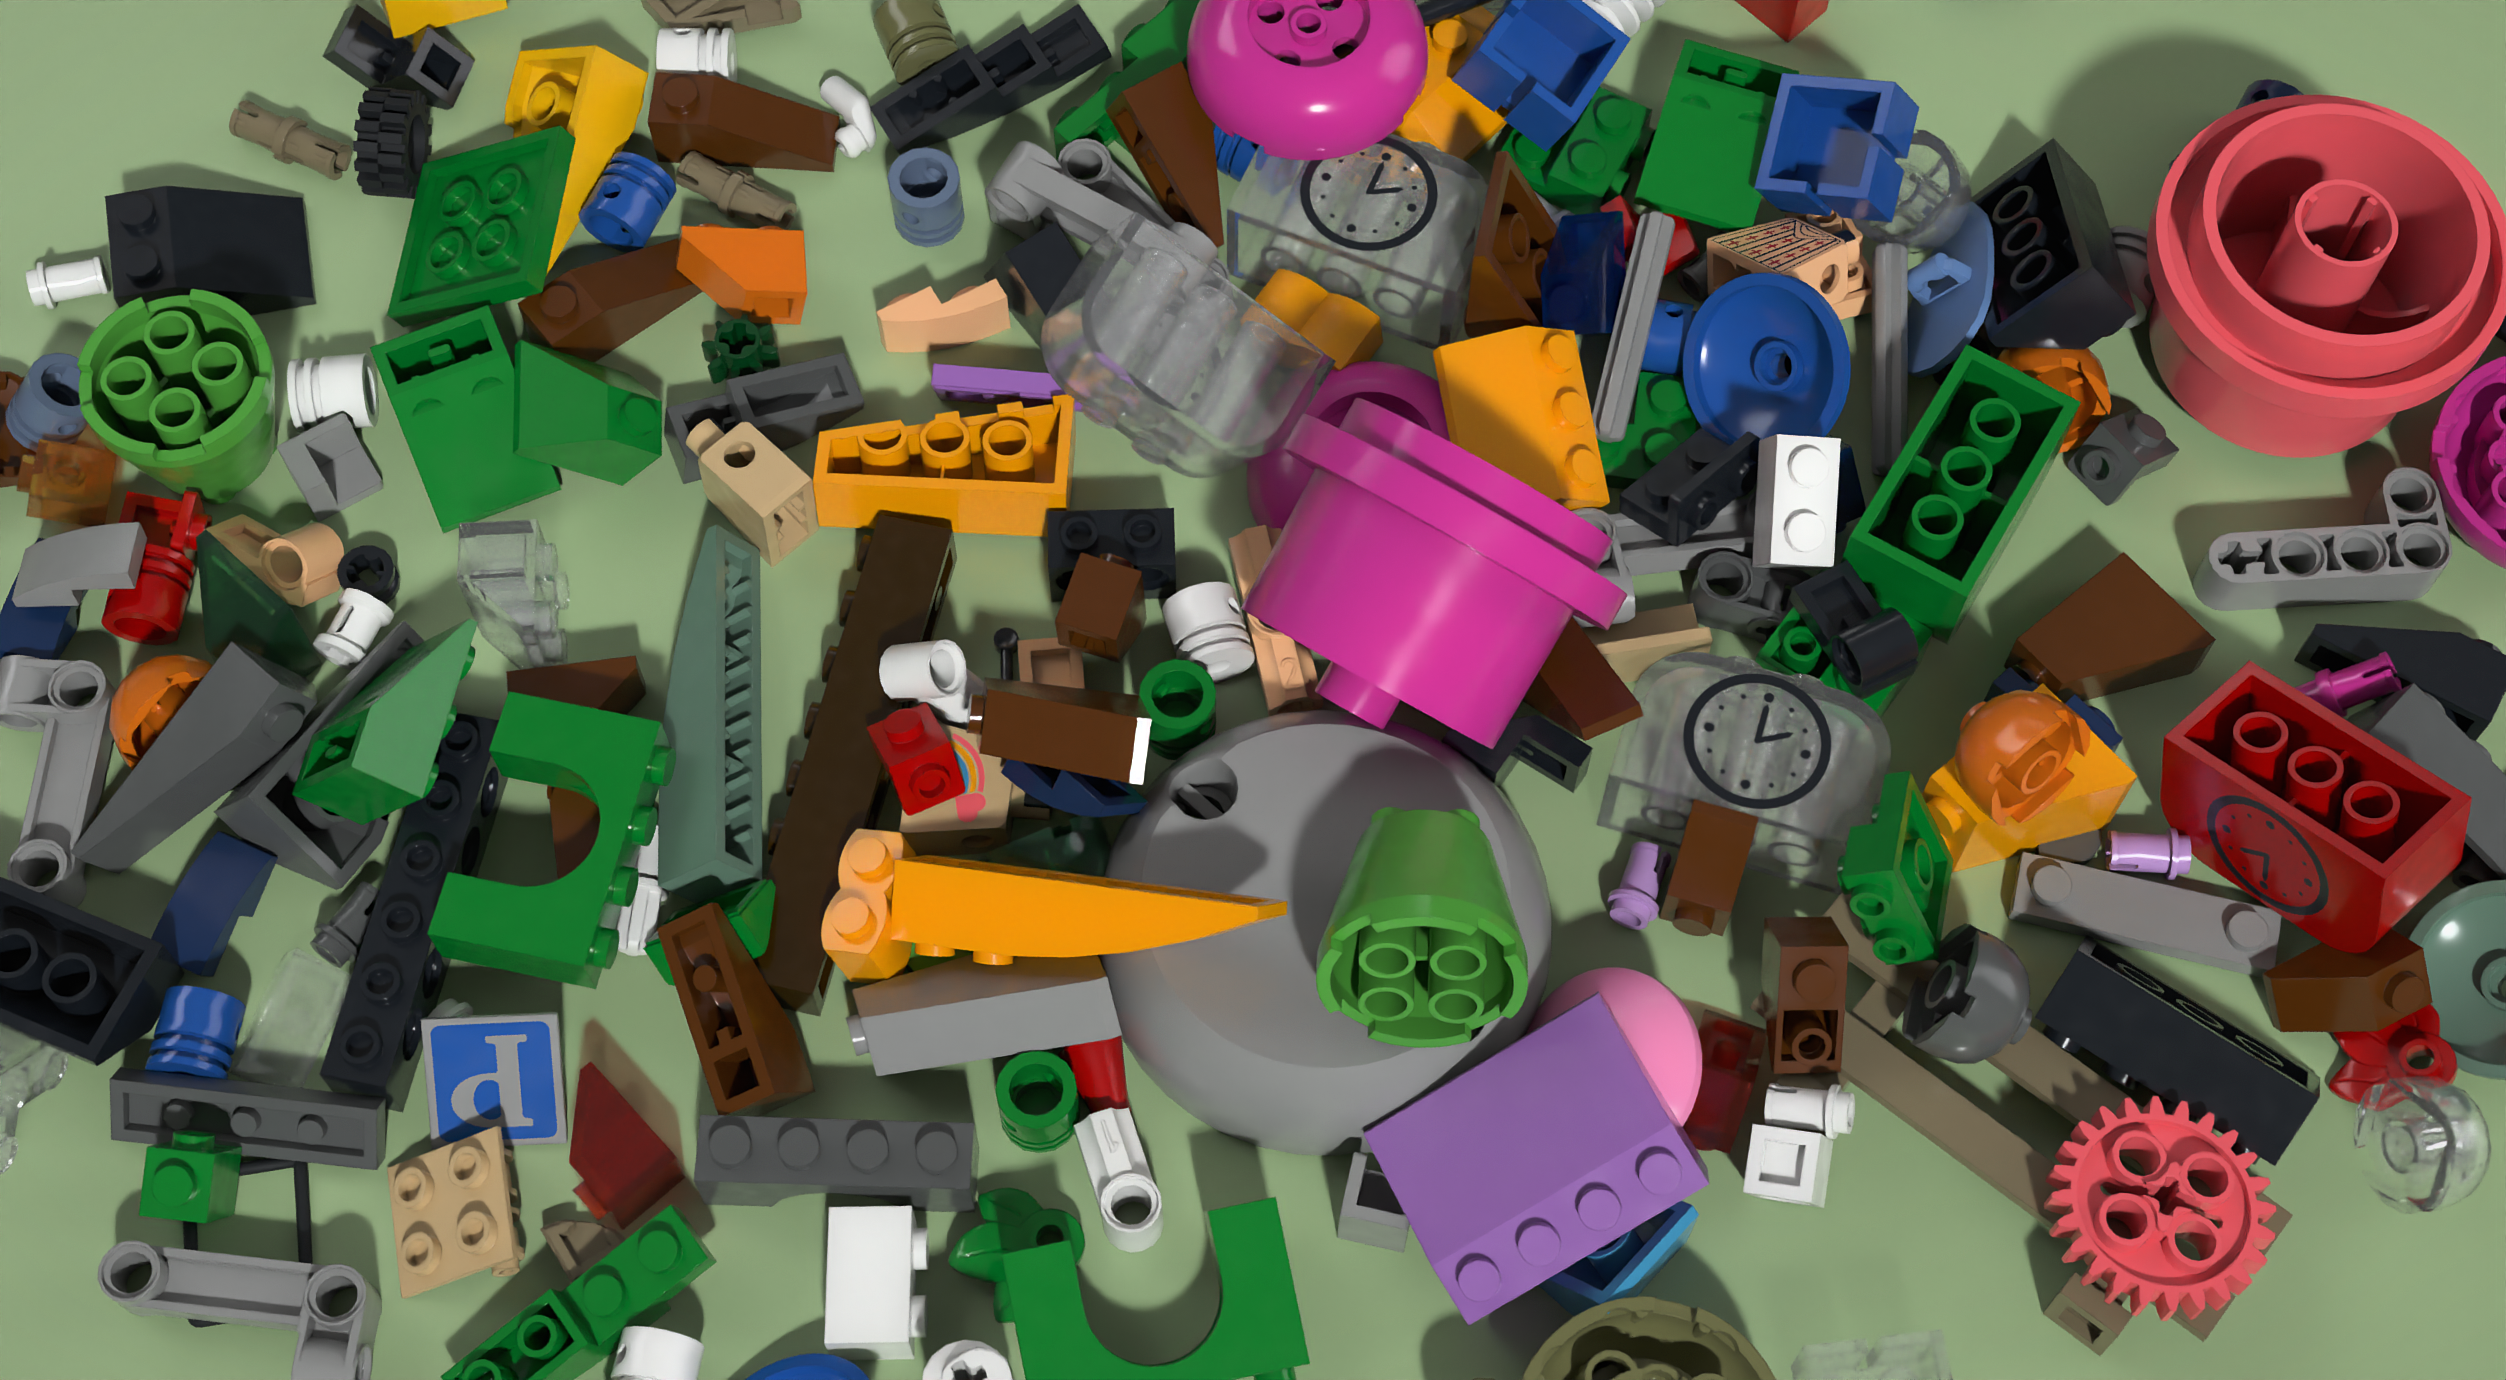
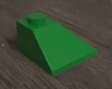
[513,340,662,486]

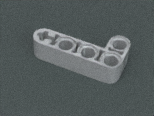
[2193,467,2452,611]

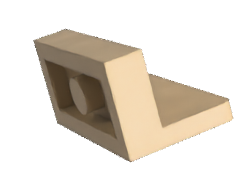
[1582,603,1713,683]

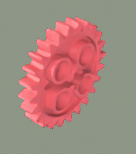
[2044,1096,2276,1321]

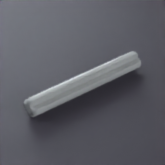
[1592,211,1675,443]
[1872,242,1908,477]

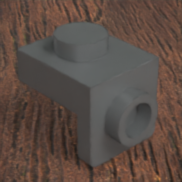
[2068,408,2180,506]

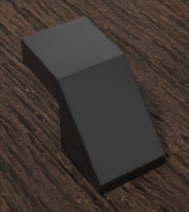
[323,4,475,110]
[1441,715,1593,793]

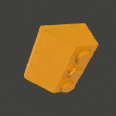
[1432,326,1610,511]

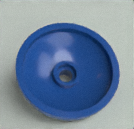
[1683,273,1851,445]

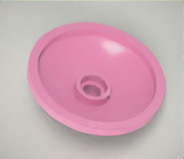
[1527,967,1702,1127]

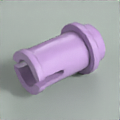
[2105,828,2191,880]
[1607,842,1672,930]

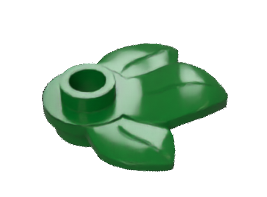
[949,1187,1085,1323]

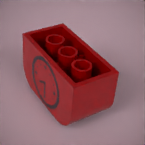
[2160,660,2472,953]

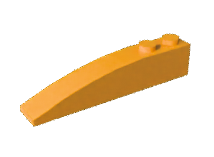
[891,855,1288,965]

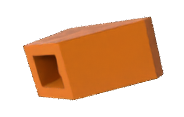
[676,223,807,325]

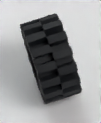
[353,87,432,199]

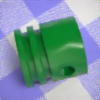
[1139,659,1216,760]
[995,1050,1080,1153]

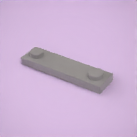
[2008,852,2282,978]

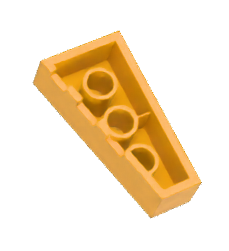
[813,393,1076,537]

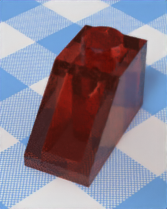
[1683,1008,1767,1154]
[569,1061,686,1230]

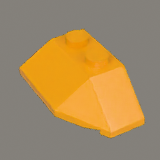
[1332,6,1509,187]

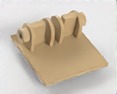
[387,1126,525,1299]

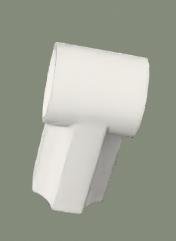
[879,639,984,730]
[1073,1107,1164,1253]

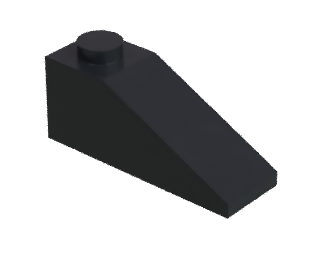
[2294,623,2506,741]

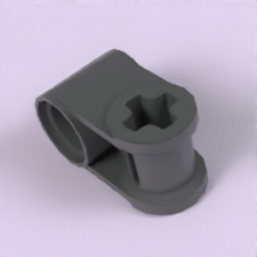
[1687,551,1812,644]

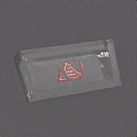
[227,948,352,1088]

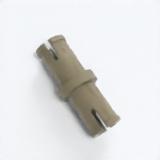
[229,100,352,180]
[676,151,797,230]

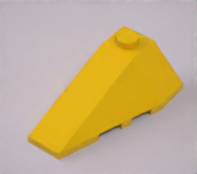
[505,45,649,276]

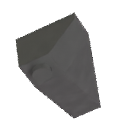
[214,621,424,890]
[70,642,317,874]

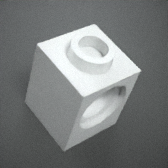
[1743,1124,1833,1208]

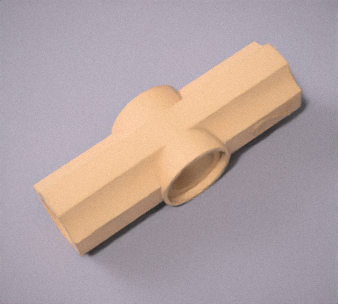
[1228,525,1323,716]

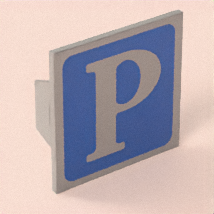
[421,1012,568,1149]

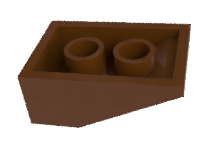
[1463,151,1576,339]

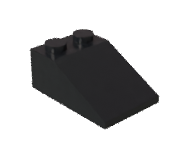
[105,186,317,316]

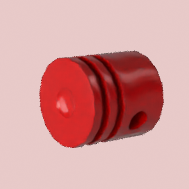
[101,544,196,645]

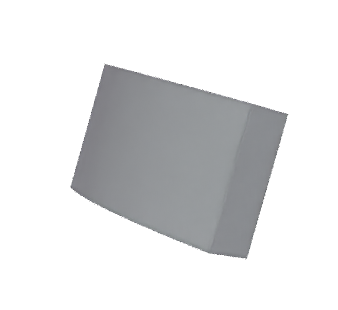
[12,522,147,607]

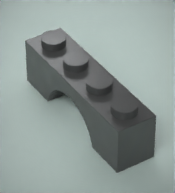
[694,1115,979,1213]

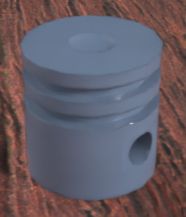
[887,147,965,247]
[5,353,88,455]

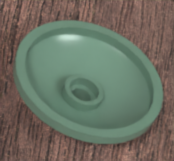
[2409,880,2506,1080]

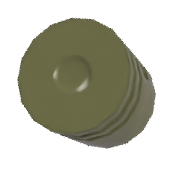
[873,0,960,86]

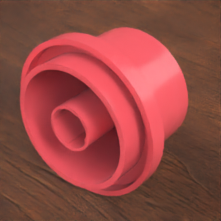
[2147,94,2506,458]

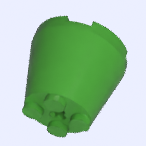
[77,289,278,505]
[1316,807,1528,1048]

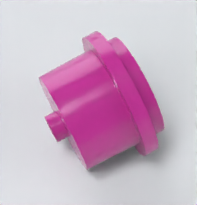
[1241,398,1628,749]

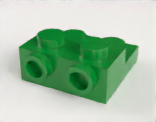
[1492,87,1656,224]
[1837,771,1953,965]

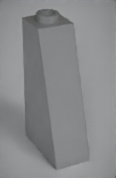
[846,954,1122,1076]

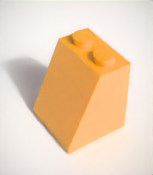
[1922,683,2138,873]

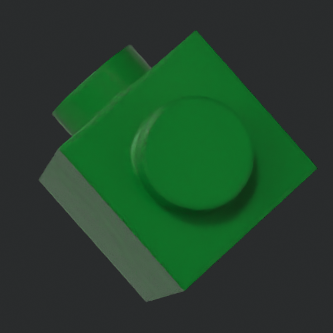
[139,1131,242,1224]

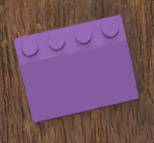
[1364,992,1709,1326]

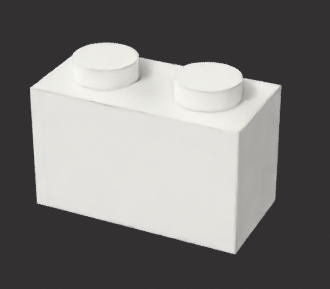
[1752,434,1841,571]
[824,1206,929,1360]

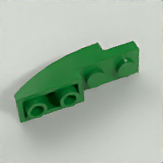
[1054,0,1200,162]
[440,1204,717,1380]

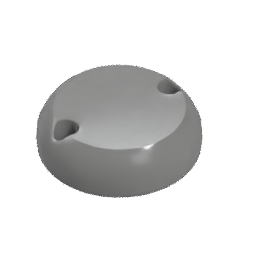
[1098,710,1552,1156]

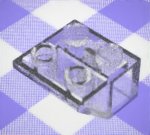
[457,519,569,670]

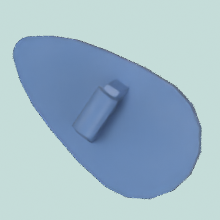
[1908,202,1994,378]

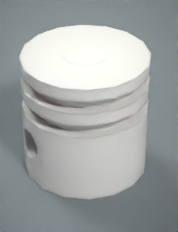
[656,28,737,83]
[287,353,379,433]
[1162,582,1255,684]
[611,1326,705,1380]

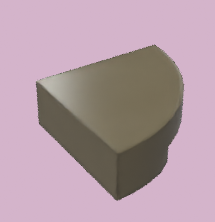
[540,1219,626,1283]

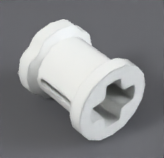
[313,588,394,671]

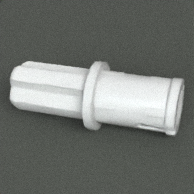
[616,825,670,957]

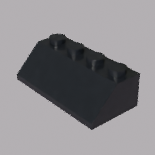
[1956,138,2137,350]
[0,877,185,1066]
[2035,935,2320,1166]

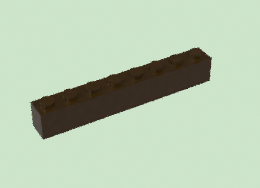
[752,514,957,1016]

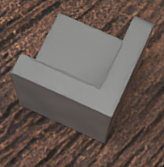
[276,413,383,522]
[1337,1152,1410,1253]

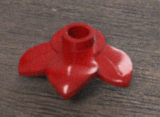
[2328,1004,2458,1107]

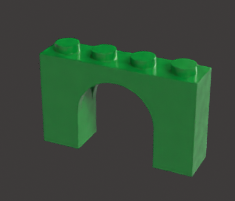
[427,691,676,989]
[1001,1197,1310,1380]

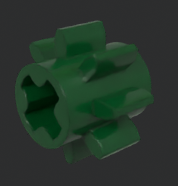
[701,314,781,384]

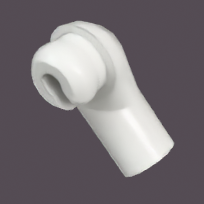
[820,76,877,158]

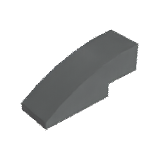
[664,352,864,484]

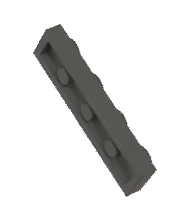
[110,1067,385,1170]

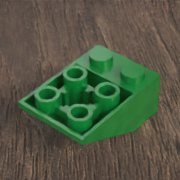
[1633,39,1800,232]
[370,305,562,534]
[292,618,478,825]

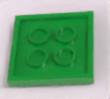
[387,125,576,327]

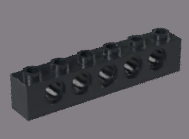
[320,712,508,1112]

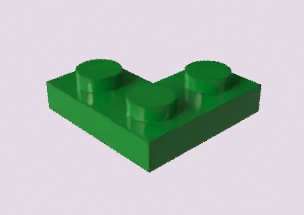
[1597,372,1696,489]

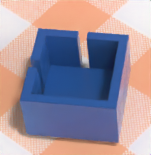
[1451,0,1631,152]
[1754,73,1919,223]

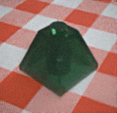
[196,529,322,678]

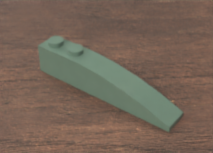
[658,525,762,903]

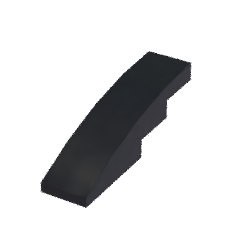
[870,4,1112,155]

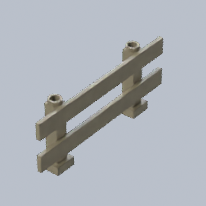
[1750,892,2293,1356]

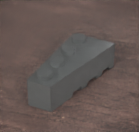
[2347,683,2506,889]

